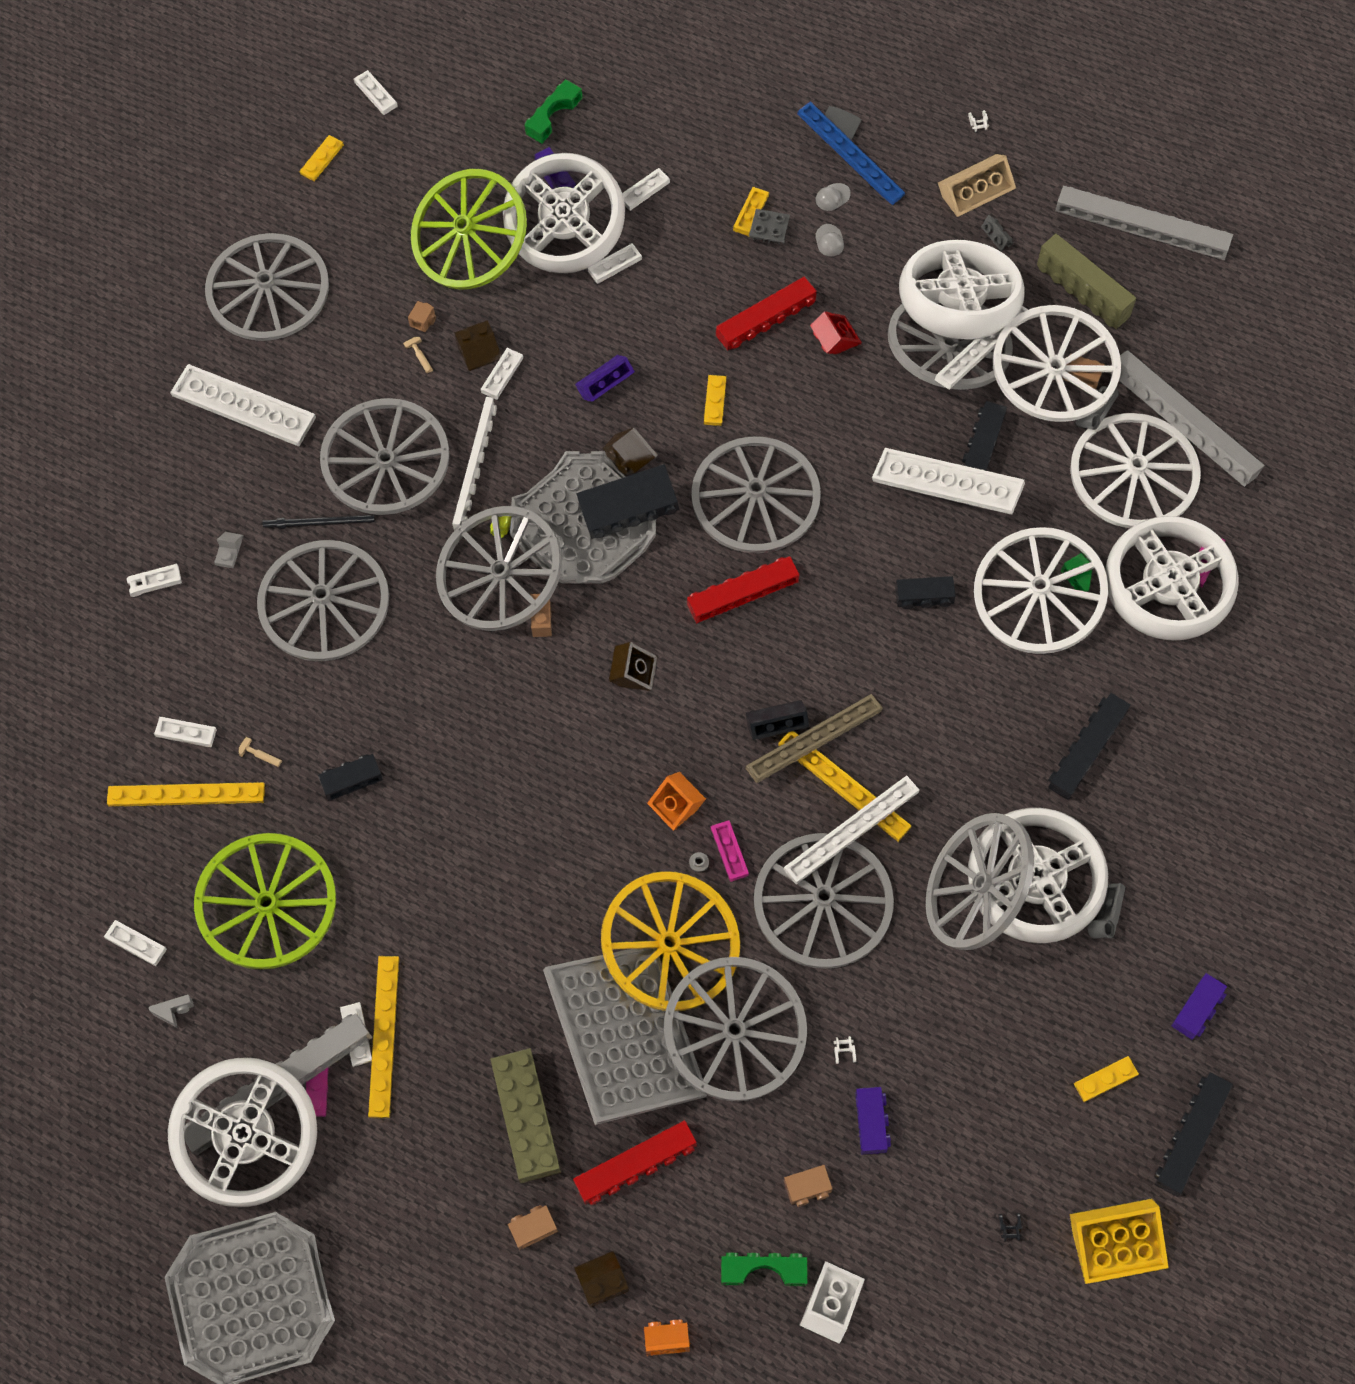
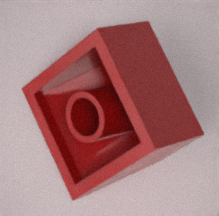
[810,311,862,355]

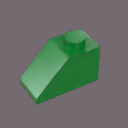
[1061,553,1092,599]

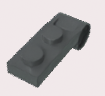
[1076,386,1119,430]
[1088,883,1126,939]

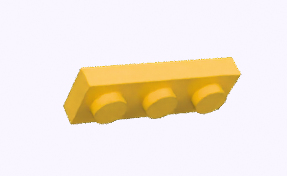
[300,135,344,181]
[733,187,769,236]
[704,375,726,426]
[1074,1056,1139,1102]

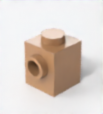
[408,301,436,332]

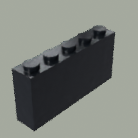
[576,464,680,539]

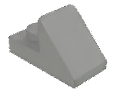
[214,532,243,568]
[149,995,194,1028]

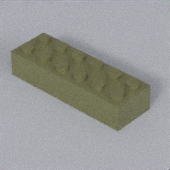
[1037,234,1136,329]
[490,1048,561,1184]

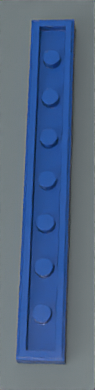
[797,101,905,205]

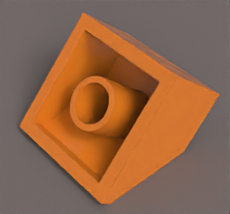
[647,772,706,831]
[644,1320,690,1356]

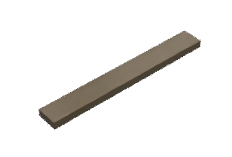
[746,694,883,783]

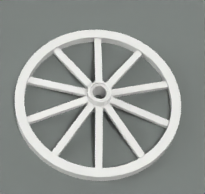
[993,305,1121,422]
[1070,413,1200,528]
[974,528,1108,654]

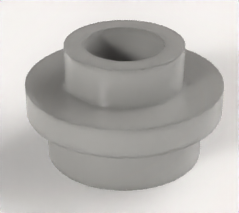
[689,852,709,872]

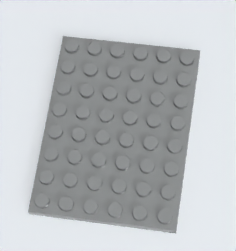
[543,948,707,1125]

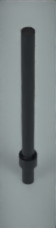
[263,515,375,529]

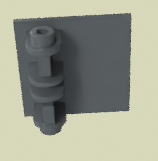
[749,209,790,245]

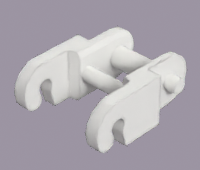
[968,110,989,132]
[834,1036,856,1064]

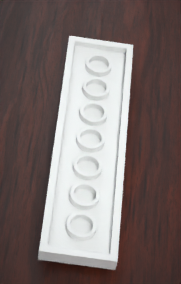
[170,364,316,446]
[872,448,1025,514]

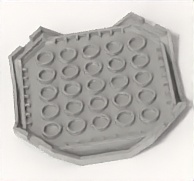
[510,451,656,584]
[165,1212,335,1384]

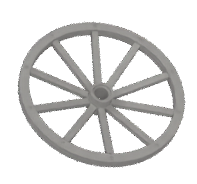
[205,233,329,341]
[888,304,1013,389]
[320,398,449,515]
[692,437,821,553]
[436,506,562,631]
[257,540,389,661]
[926,813,1034,950]
[754,833,894,969]
[663,957,807,1101]

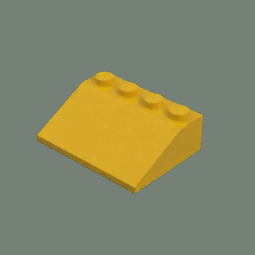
[1070,1199,1168,1284]

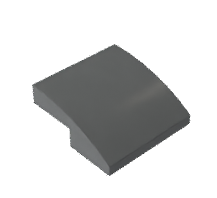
[815,106,862,140]

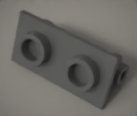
[981,215,1013,251]

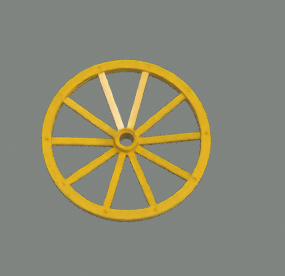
[601,872,740,1011]

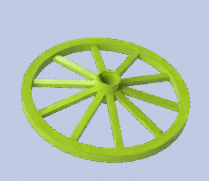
[411,169,527,289]
[194,833,336,969]

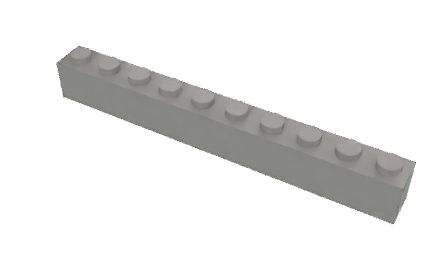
[1055,185,1233,260]
[1110,350,1265,487]
[184,1013,372,1156]

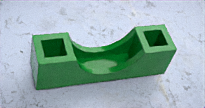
[524,79,583,144]
[721,1253,807,1286]

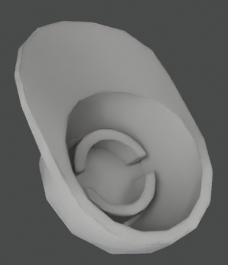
[815,183,850,211]
[816,224,844,256]

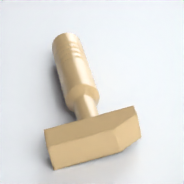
[403,337,433,373]
[239,737,282,767]

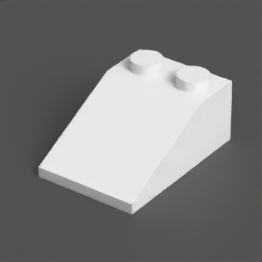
[800,1261,865,1344]

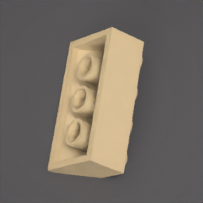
[938,154,1016,217]

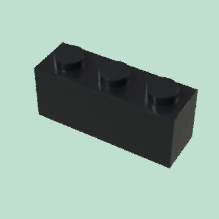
[895,576,956,609]
[746,700,809,740]
[318,754,383,801]

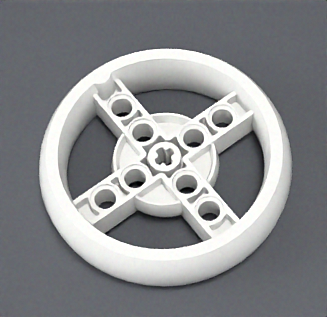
[503,153,625,273]
[899,240,1024,339]
[1105,516,1239,640]
[968,808,1108,943]
[168,1058,317,1207]

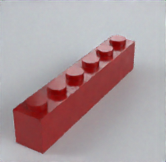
[716,276,817,351]
[687,556,799,624]
[573,1120,697,1205]

